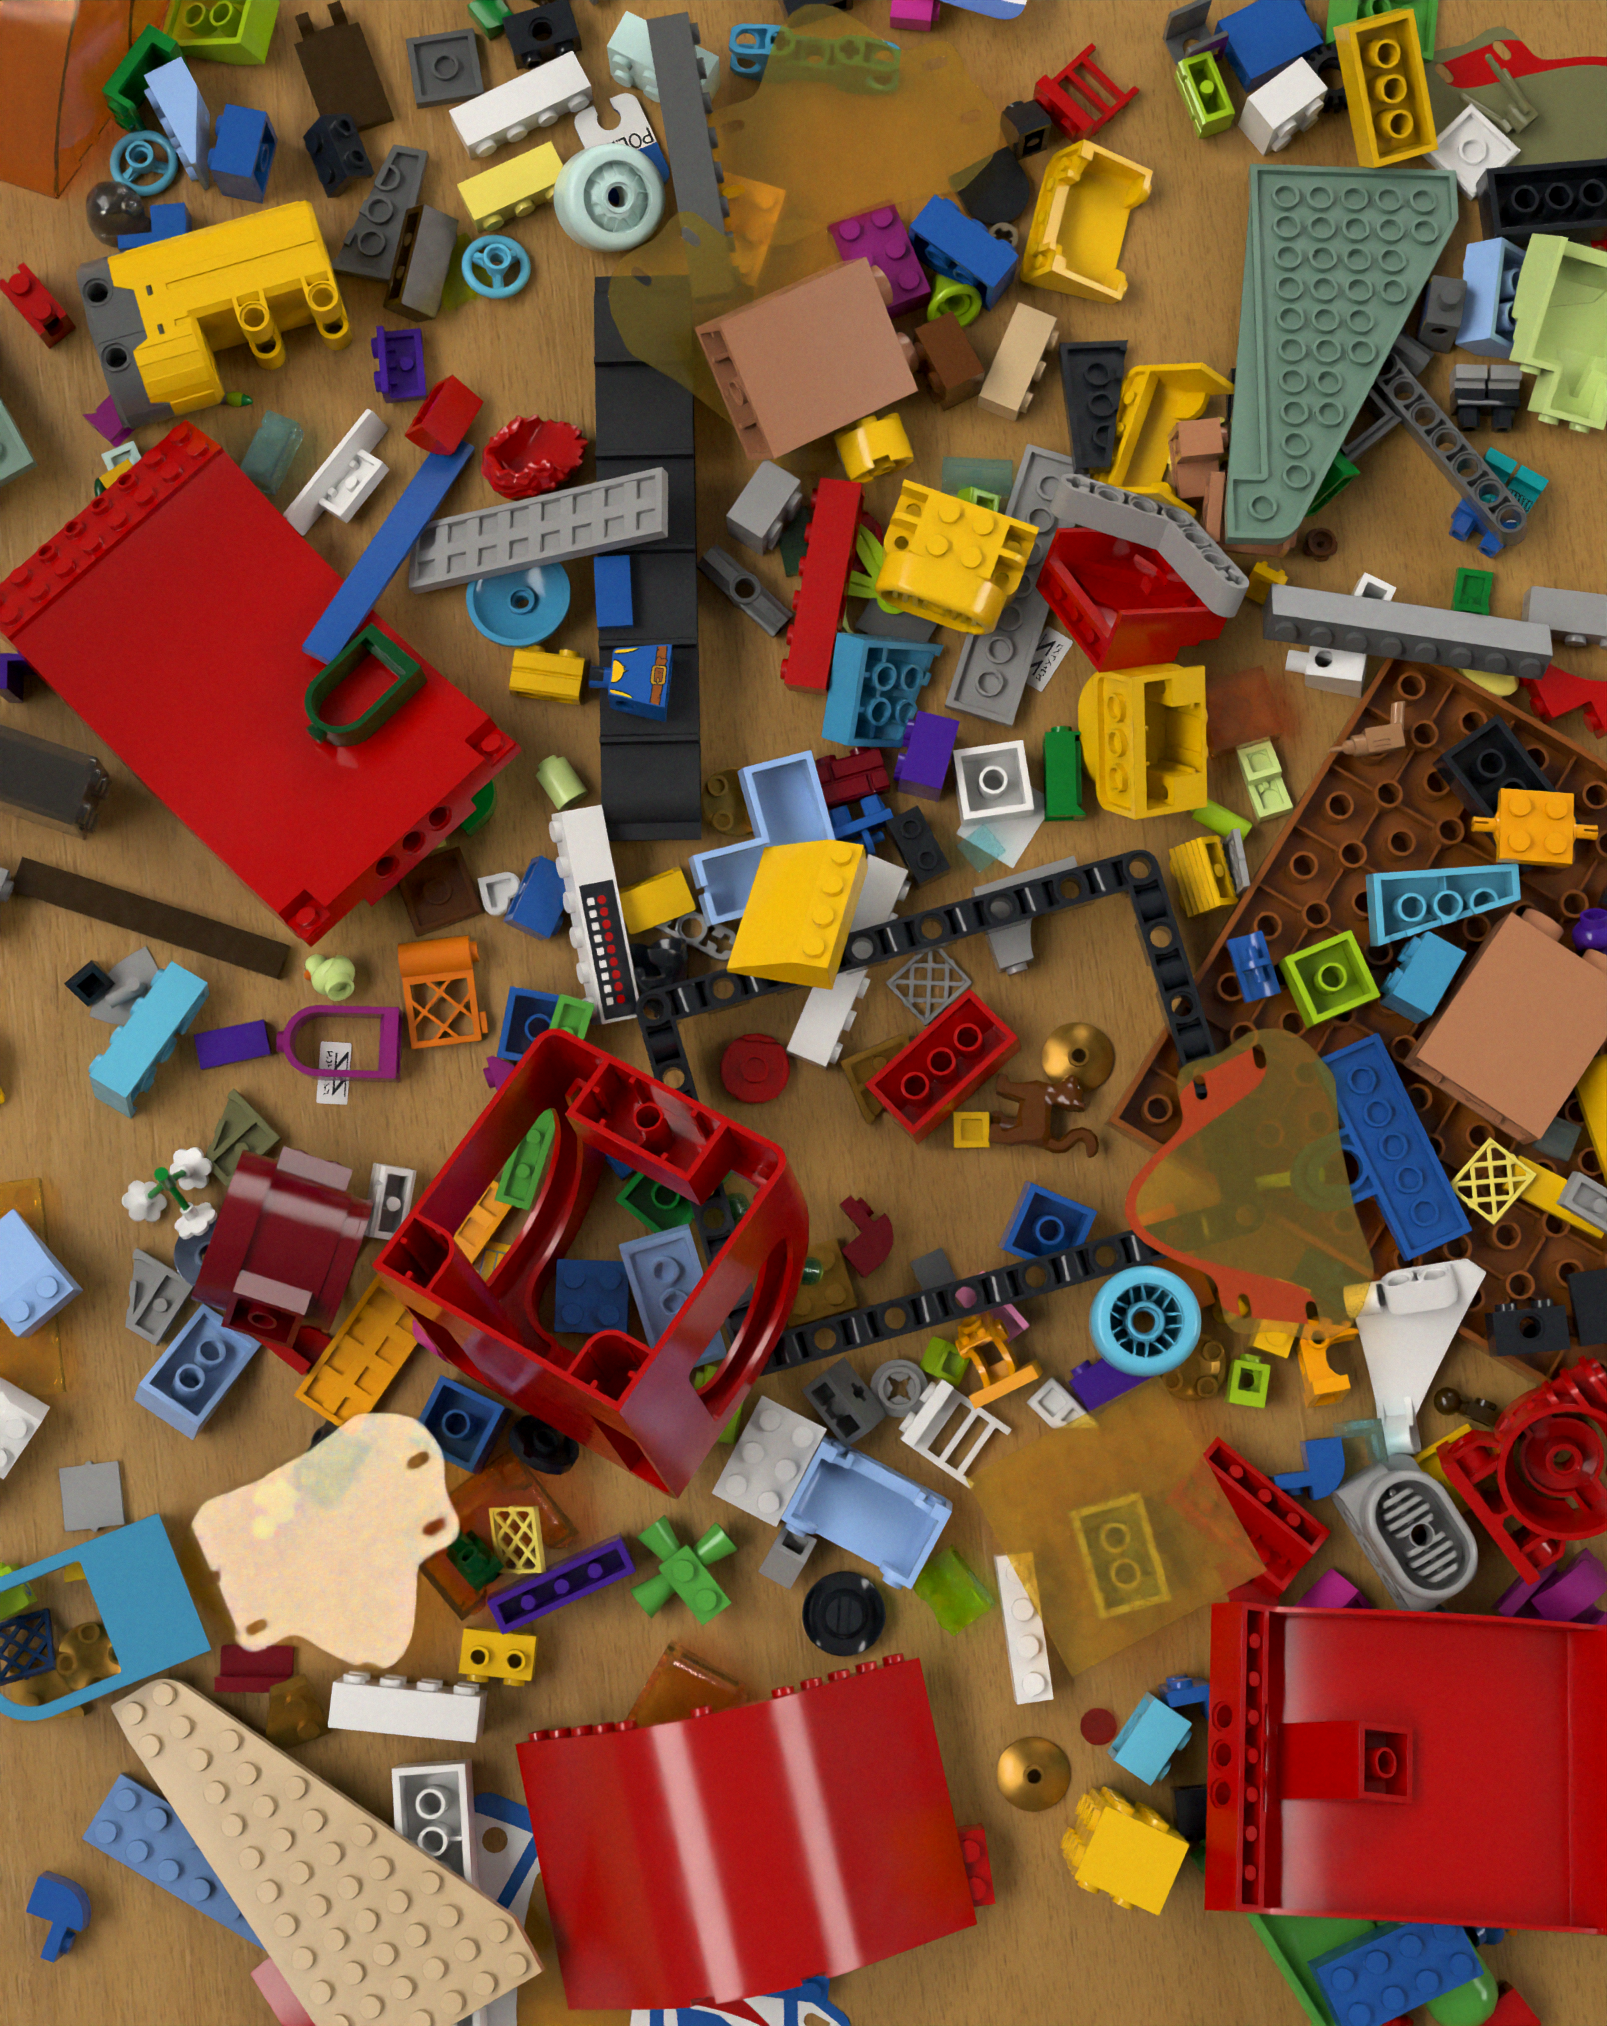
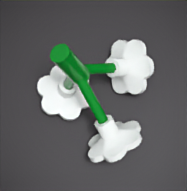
[122,1147,217,1239]

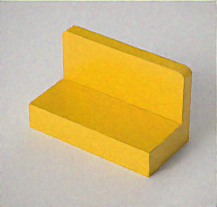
[618,866,696,934]

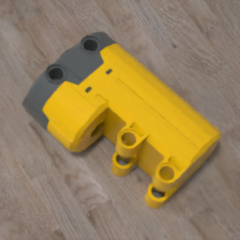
[76,200,353,429]

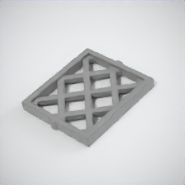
[1222,828,1250,899]
[886,948,972,1026]

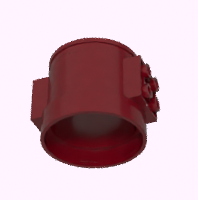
[191,1146,374,1349]

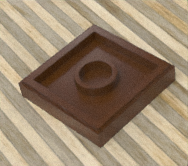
[397,846,484,937]

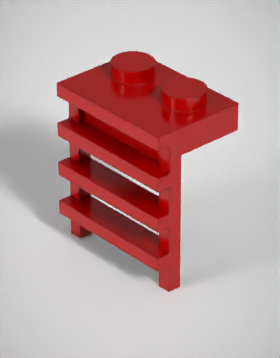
[1032,43,1140,144]

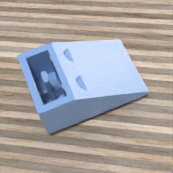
[144,57,210,190]

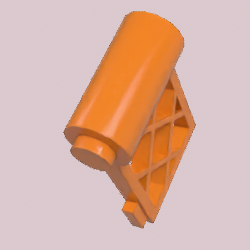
[397,935,489,1049]

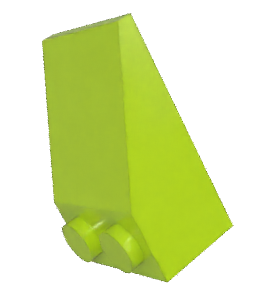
[162,0,280,65]

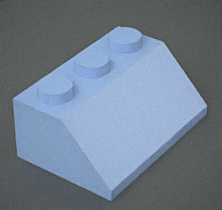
[1455,237,1526,359]

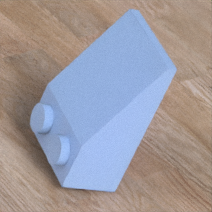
[0,1208,83,1338]
[134,1304,262,1440]

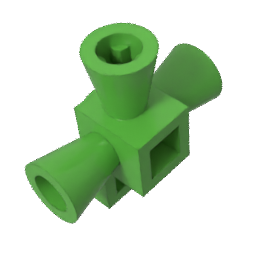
[630,1515,738,1626]

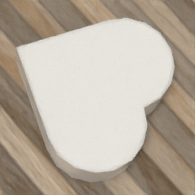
[477,872,520,917]

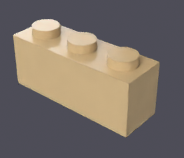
[977,302,1060,422]

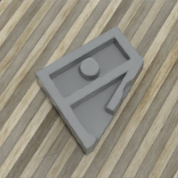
[125,1248,194,1346]

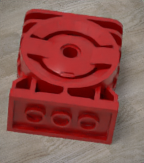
[1436,1354,1607,1586]

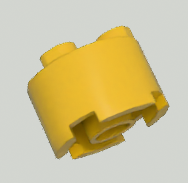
[834,413,914,484]

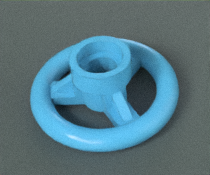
[110,130,178,196]
[462,235,531,299]

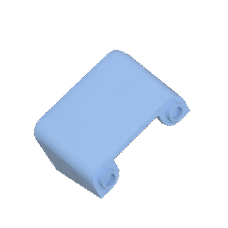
[781,1435,953,1590]

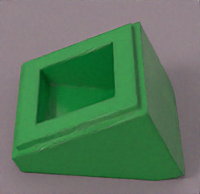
[467,0,513,41]

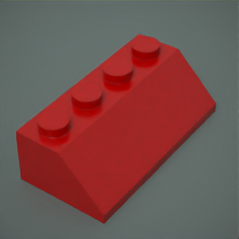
[865,988,1021,1145]

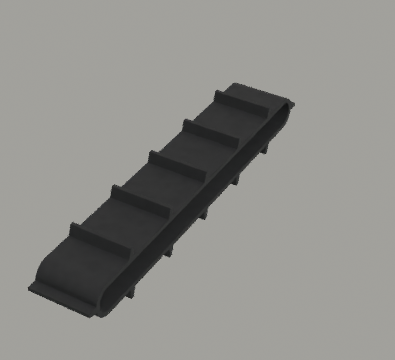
[594,275,702,842]

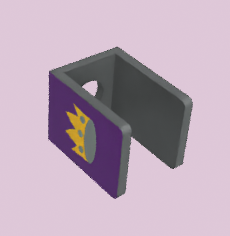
[1162,0,1229,67]

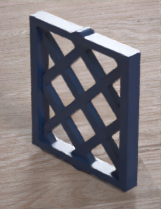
[0,1608,56,1686]

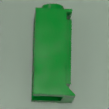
[1042,726,1087,822]

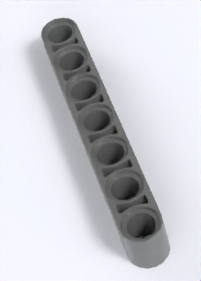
[1372,351,1527,546]

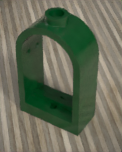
[304,623,428,747]

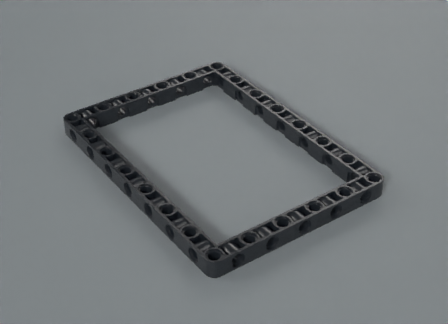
[635,850,1265,1377]

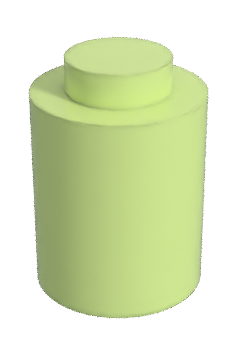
[536,755,588,812]

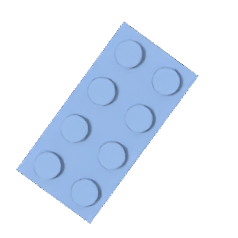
[619,1224,727,1368]

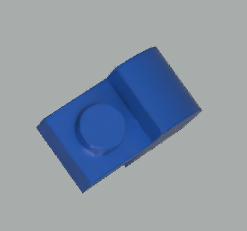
[117,202,192,252]
[1269,1436,1345,1500]
[25,1871,91,1963]

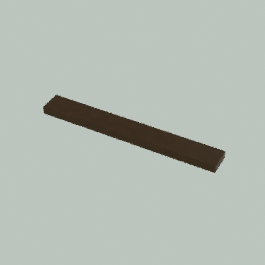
[12,857,291,980]

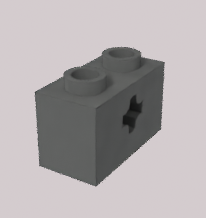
[802,1357,888,1448]

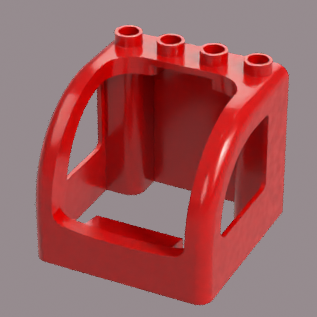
[371,1028,809,1500]

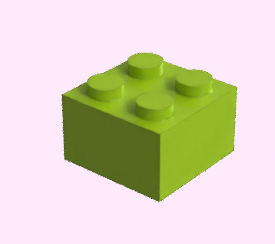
[1278,930,1381,1029]

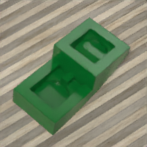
[1450,567,1494,616]

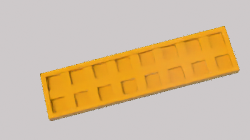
[294,1180,513,1437]

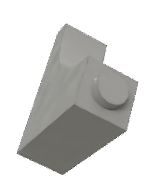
[971,856,1078,976]

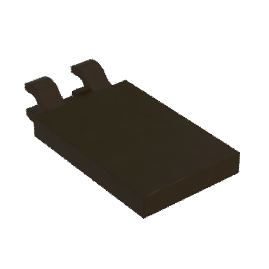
[294,0,394,133]

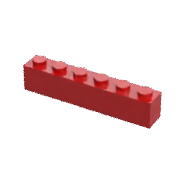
[780,477,866,696]

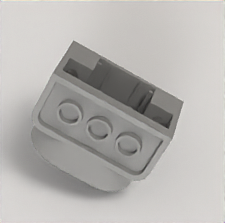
[1329,1453,1478,1612]

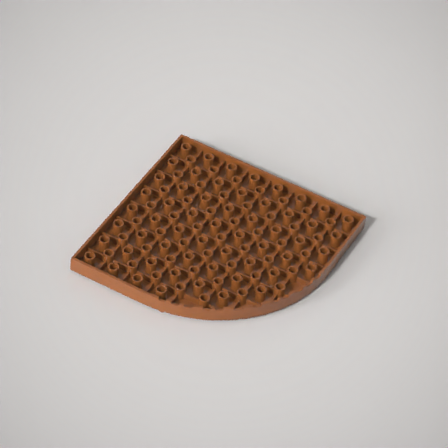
[1105,657,1607,1387]

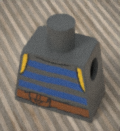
[1415,275,1467,354]

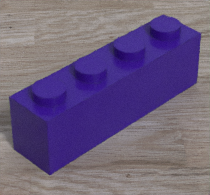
[487,1532,636,1635]

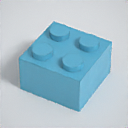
[1107,1691,1192,1786]

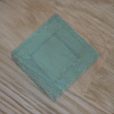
[956,824,1006,874]
[1532,1116,1582,1162]

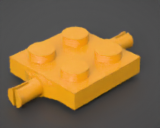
[1471,788,1598,867]

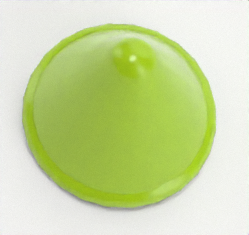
[927,274,982,328]

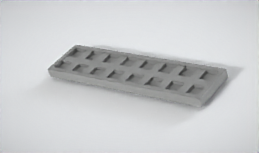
[409,467,668,594]

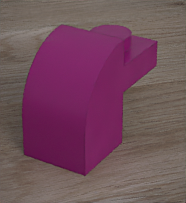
[1530,1548,1607,1622]

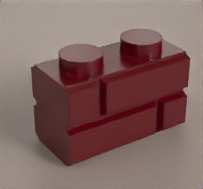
[815,746,890,811]

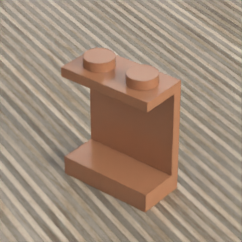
[1201,471,1297,558]

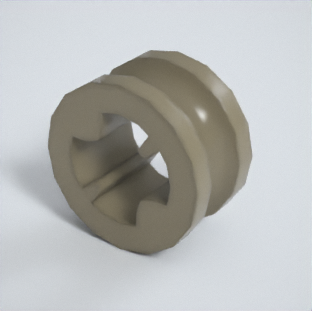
[988,223,1018,250]

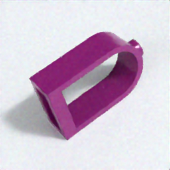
[276,1005,403,1083]

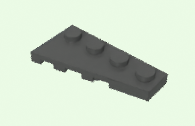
[331,144,429,284]

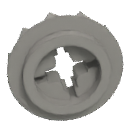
[870,1359,928,1417]

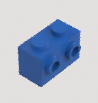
[503,856,566,941]

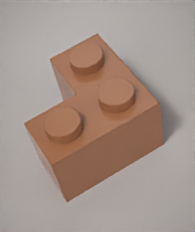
[1168,417,1228,504]

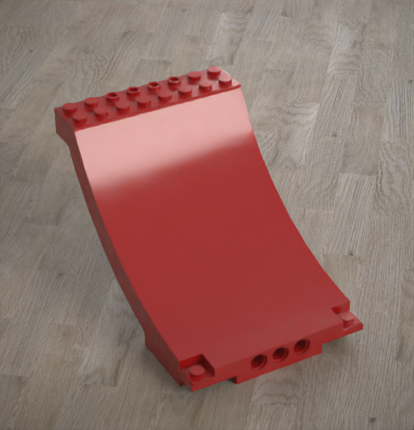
[0,419,522,947]
[1204,1601,1607,1937]

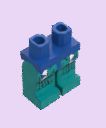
[1449,447,1549,558]

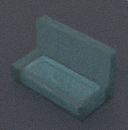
[941,456,1013,498]
[1333,1417,1389,1463]

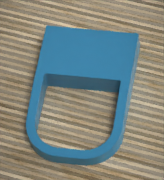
[0,1513,211,1721]

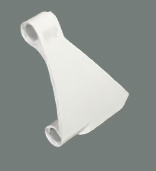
[1344,1259,1486,1459]

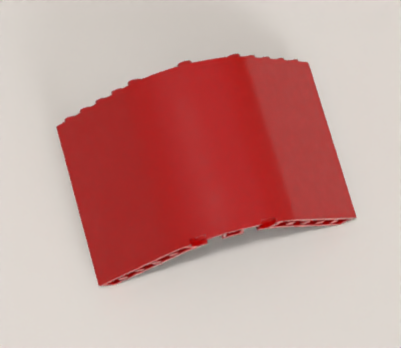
[515,1653,977,2010]

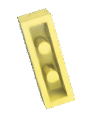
[457,141,563,233]

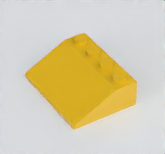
[726,839,868,990]

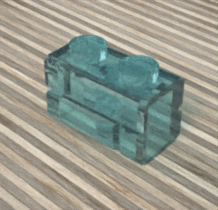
[240,410,305,496]

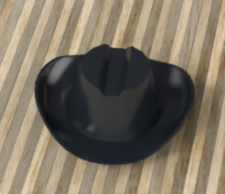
[802,1572,886,1656]

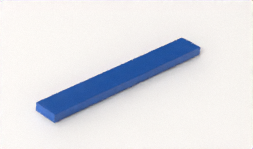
[302,440,475,665]

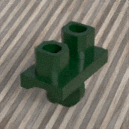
[442,1527,504,1592]

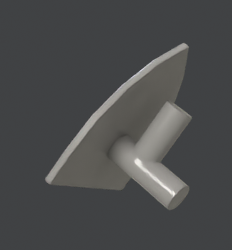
[90,946,159,1025]

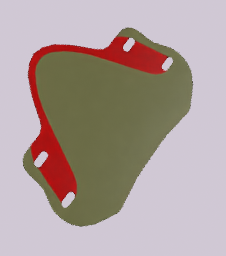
[1423,26,1607,252]

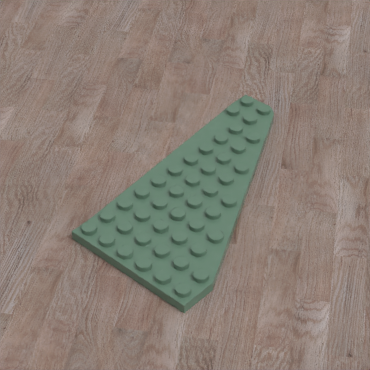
[1224,164,1459,545]

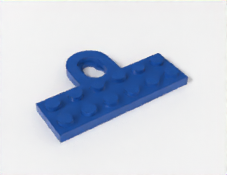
[1290,1033,1473,1261]

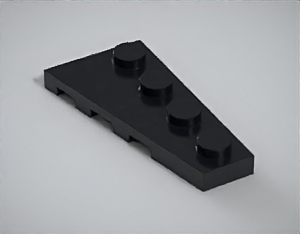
[1058,340,1128,474]

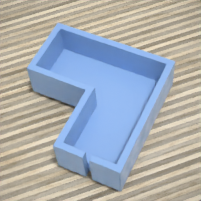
[688,750,835,927]

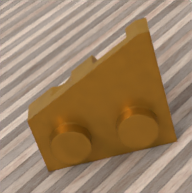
[8,1646,87,1724]

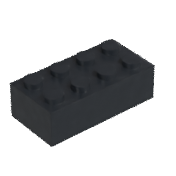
[1476,158,1607,247]
[1432,714,1582,878]

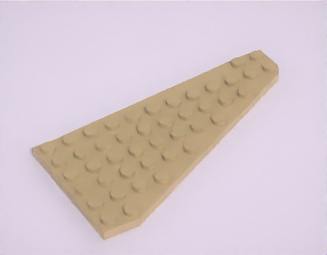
[110,1678,545,2026]

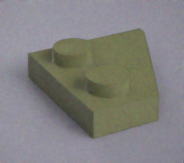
[205,1088,282,1188]

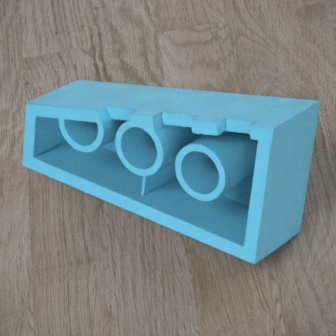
[1365,864,1521,947]
[88,961,209,1119]

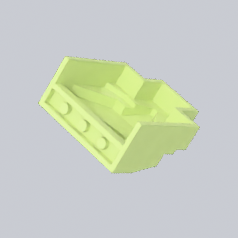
[1509,233,1607,434]

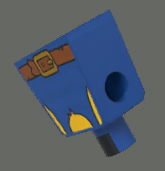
[589,644,673,722]

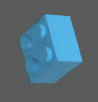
[1379,931,1466,1024]

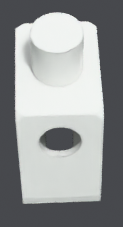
[1285,646,1368,698]

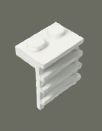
[898,1379,1012,1489]

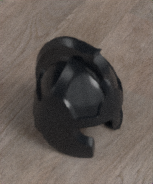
[629,937,689,1018]

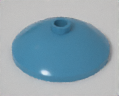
[466,562,571,648]

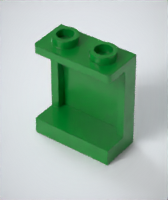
[101,23,190,133]

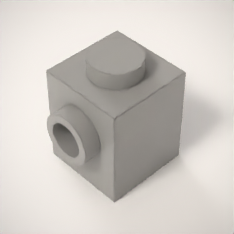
[758,1522,817,1590]

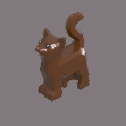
[988,1074,1099,1158]

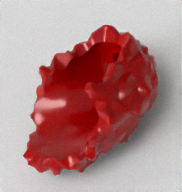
[481,414,588,501]

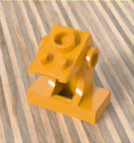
[955,1311,1043,1409]
[1296,1316,1359,1409]

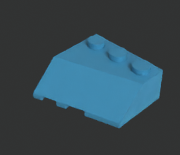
[821,632,944,748]

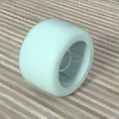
[553,143,666,252]

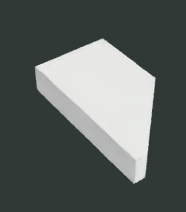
[1026,1377,1100,1428]

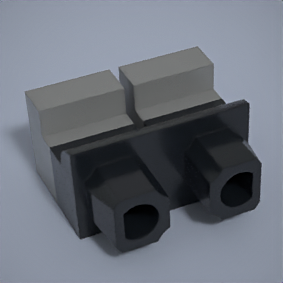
[1449,364,1522,433]

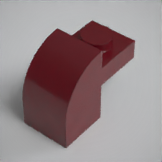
[839,1195,894,1279]

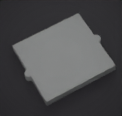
[59,1461,126,1532]

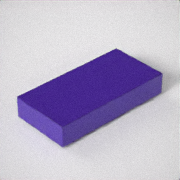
[194,1019,272,1070]

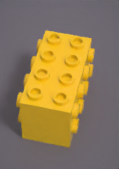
[1060,1785,1189,1916]

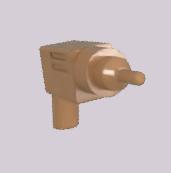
[1329,701,1406,757]

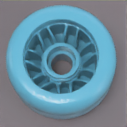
[1089,1266,1202,1377]

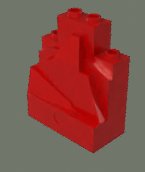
[1035,527,1247,673]

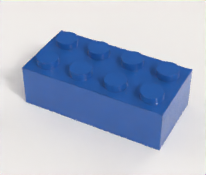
[1307,1922,1484,2026]

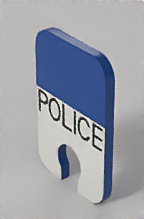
[574,93,670,204]

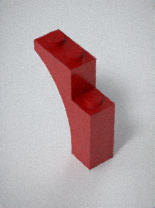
[1518,663,1607,740]

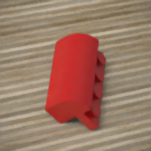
[1164,1436,1331,1598]

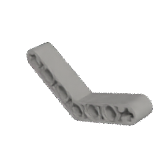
[1050,473,1249,617]

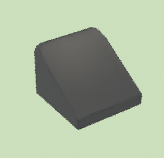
[909,1248,957,1291]

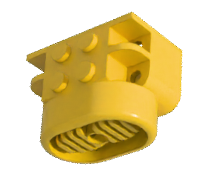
[875,479,1039,635]
[1078,663,1208,820]

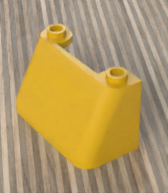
[1020,139,1153,304]

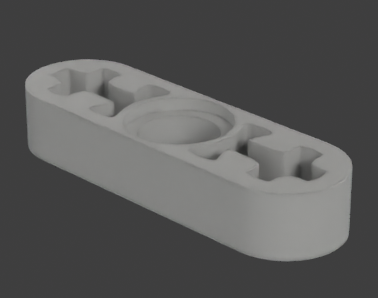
[653,911,737,962]

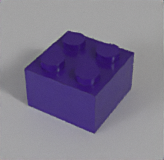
[893,710,960,802]

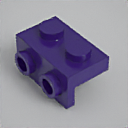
[371,326,428,403]

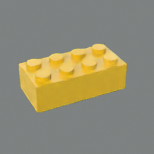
[1333,9,1439,168]

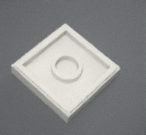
[1421,104,1521,201]

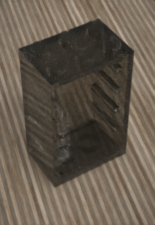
[0,724,112,840]

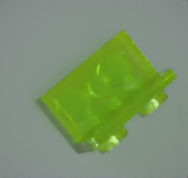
[913,1544,996,1637]

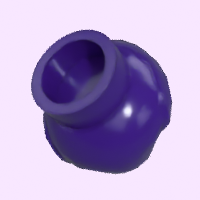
[1572,908,1607,955]

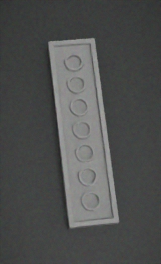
[944,444,1091,728]

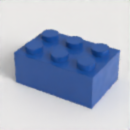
[908,194,1019,312]

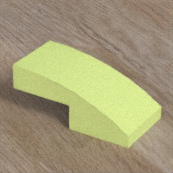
[1237,740,1293,823]

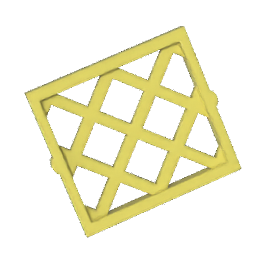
[1450,1137,1537,1226]
[488,1504,546,1575]

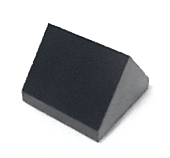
[64,960,115,1007]

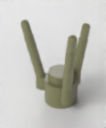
[1459,54,1539,134]

